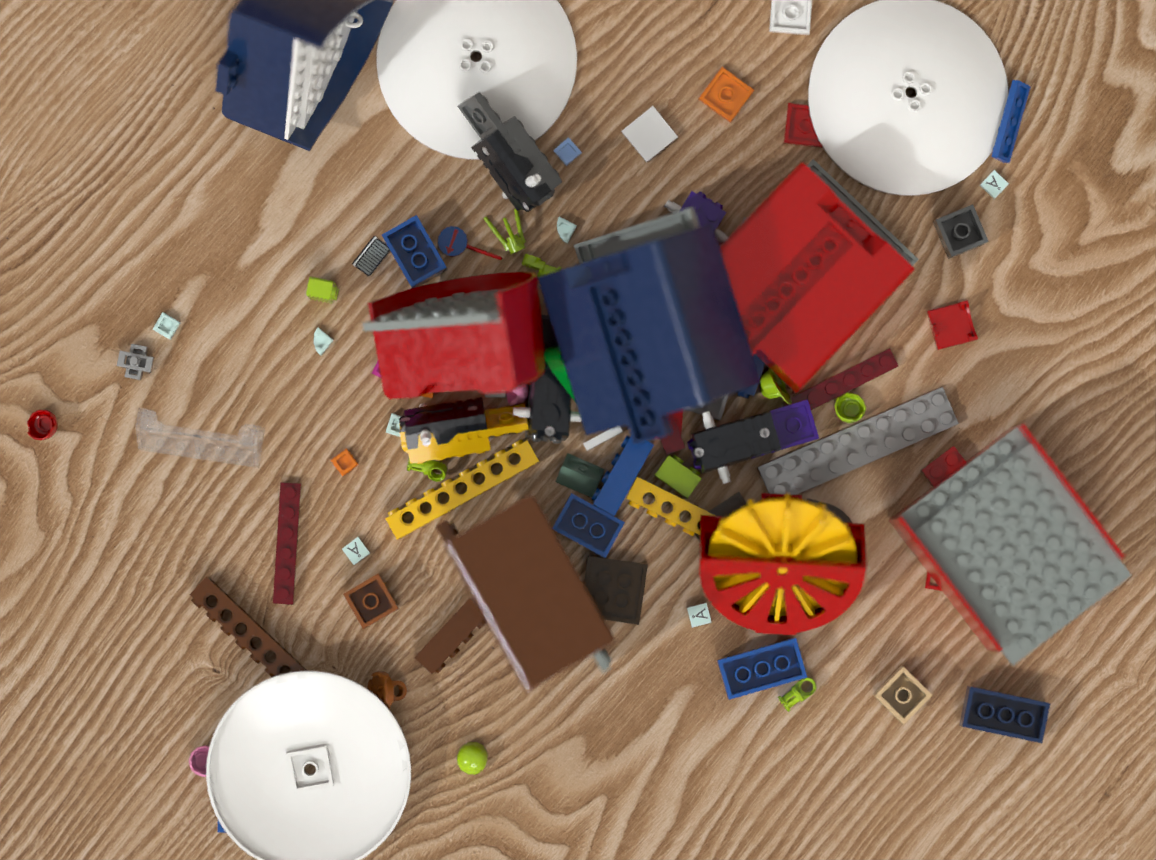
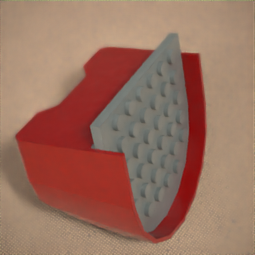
[363,271,545,399]

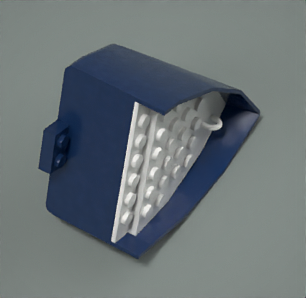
[216,0,393,151]

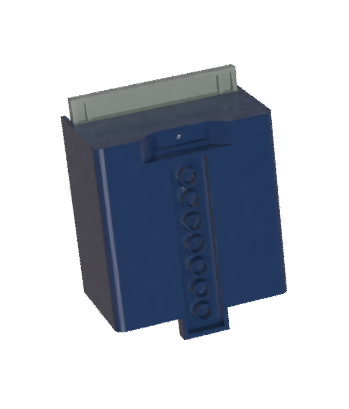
[537,207,760,444]

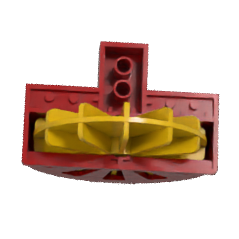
[699,493,867,635]

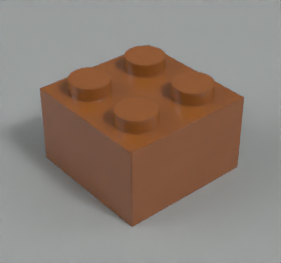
[343,573,400,629]

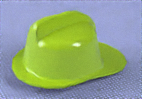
[759,368,792,405]

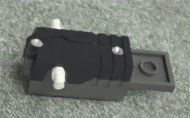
[457,92,563,212]
[513,315,581,444]

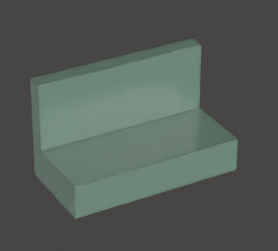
[556,453,605,498]

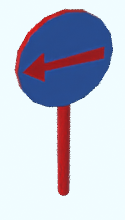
[438,226,503,260]

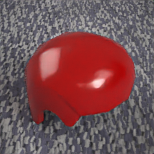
[27,410,58,440]

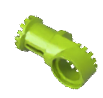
[522,254,562,277]
[407,459,447,482]
[777,677,816,712]

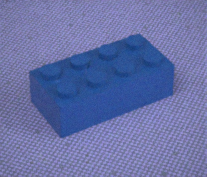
[592,435,654,516]
[717,638,807,700]

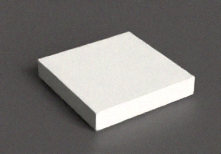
[769,0,812,35]
[621,106,678,163]

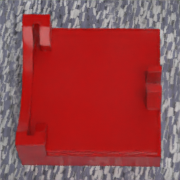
[927,300,978,350]

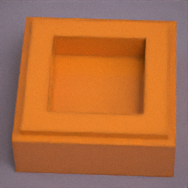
[330,448,359,477]

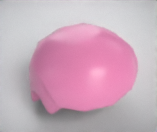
[506,384,529,406]
[189,746,209,777]

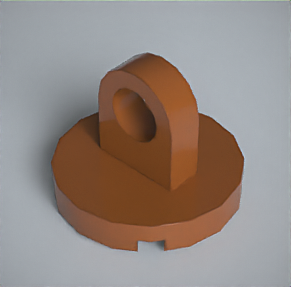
[367,671,407,709]

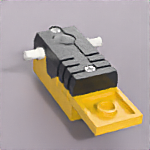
[399,397,529,464]

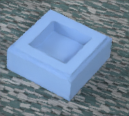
[553,137,582,166]

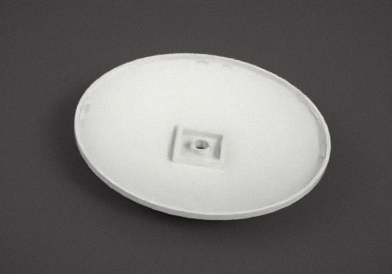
[377,0,577,160]
[808,0,1008,196]
[206,671,411,860]

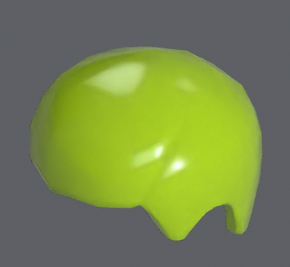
[834,392,866,423]
[457,742,488,775]

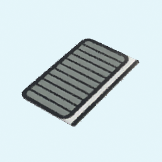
[352,236,390,276]

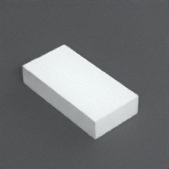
[583,427,623,451]

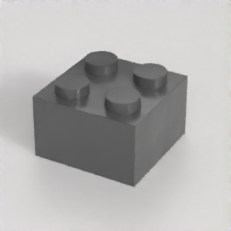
[933,204,989,259]

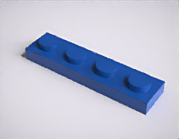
[991,80,1031,163]

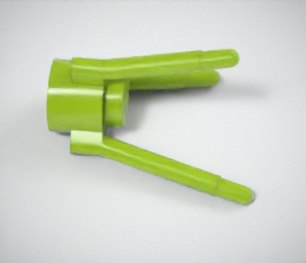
[484,208,526,254]

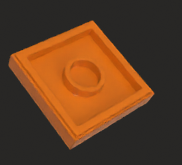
[698,67,754,123]

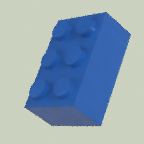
[382,215,448,288]
[552,493,625,558]

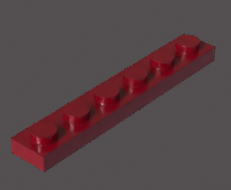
[782,348,899,410]
[273,482,301,605]

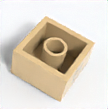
[873,666,932,724]

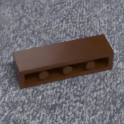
[414,598,487,674]

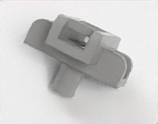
[117,344,154,380]

